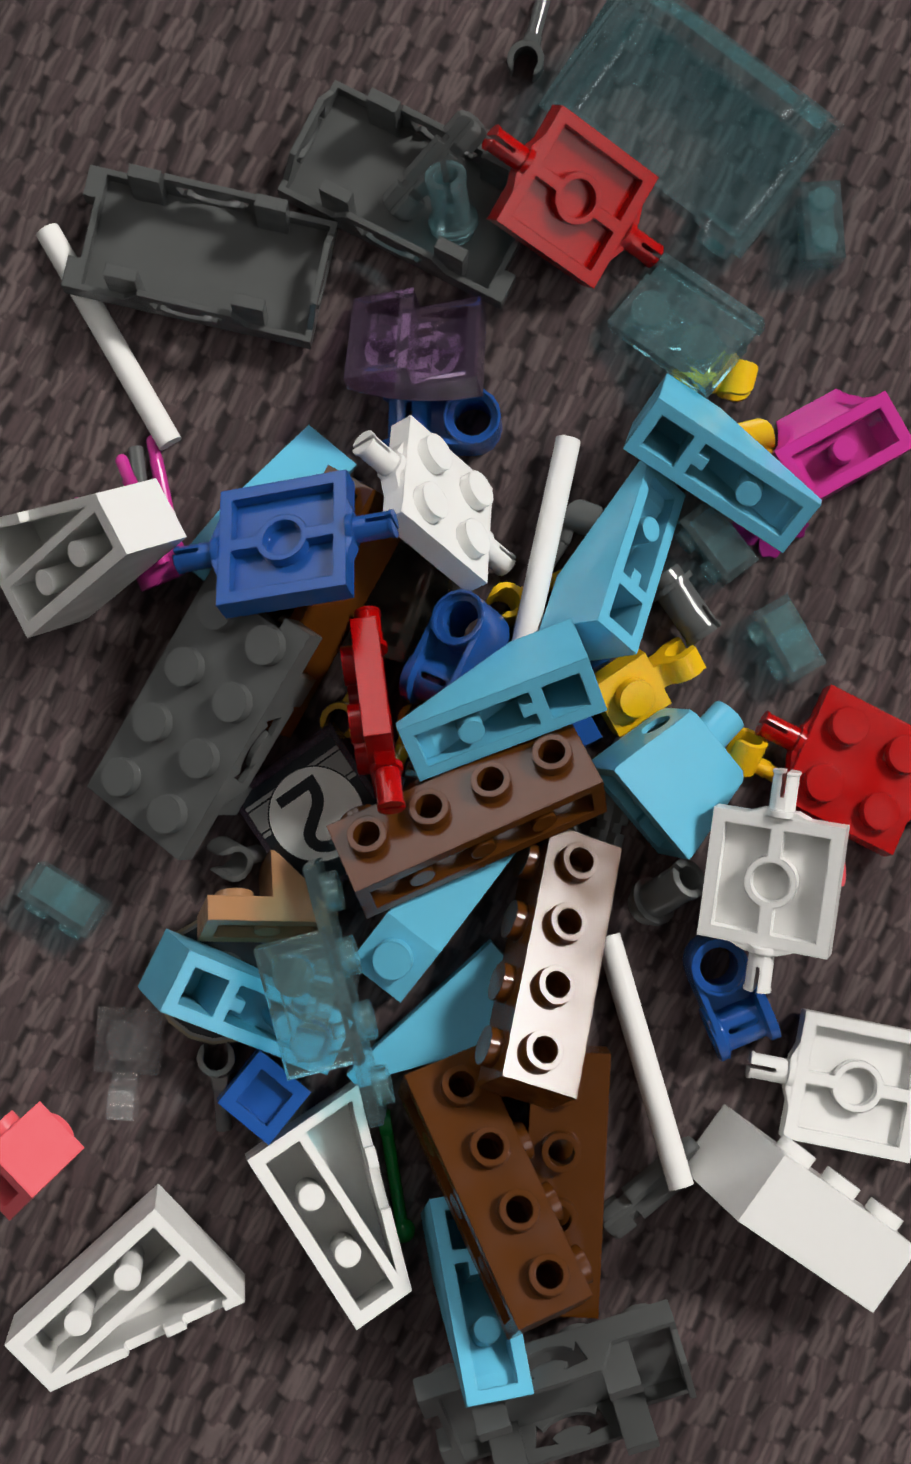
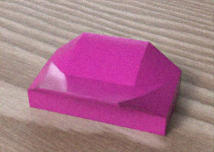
[772,389,911,500]

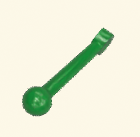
[377,1109,415,1243]

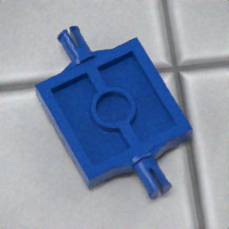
[173,469,399,619]

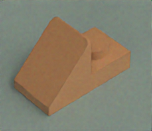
[197,850,338,944]

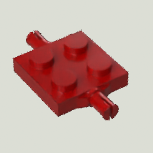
[482,105,664,289]
[340,606,406,815]
[755,684,911,857]

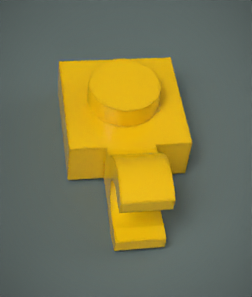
[594,637,706,737]

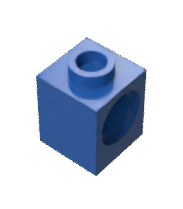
[217,1049,311,1145]

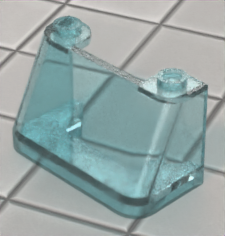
[539,0,845,260]

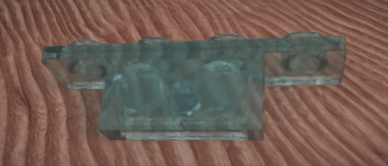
[254,857,395,1128]

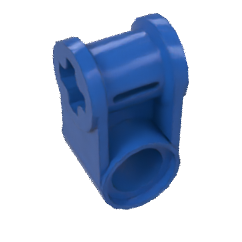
[382,388,502,456]
[399,589,510,705]
[682,935,781,1062]

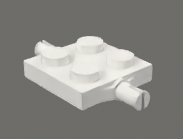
[352,415,516,591]
[697,768,850,994]
[745,1008,911,1163]

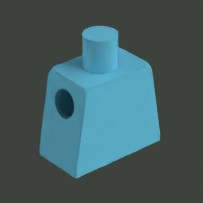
[592,701,744,860]

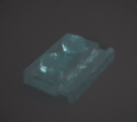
[607,252,765,399]

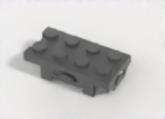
[277,80,521,310]
[61,163,338,349]
[87,568,322,860]
[413,1299,697,1464]

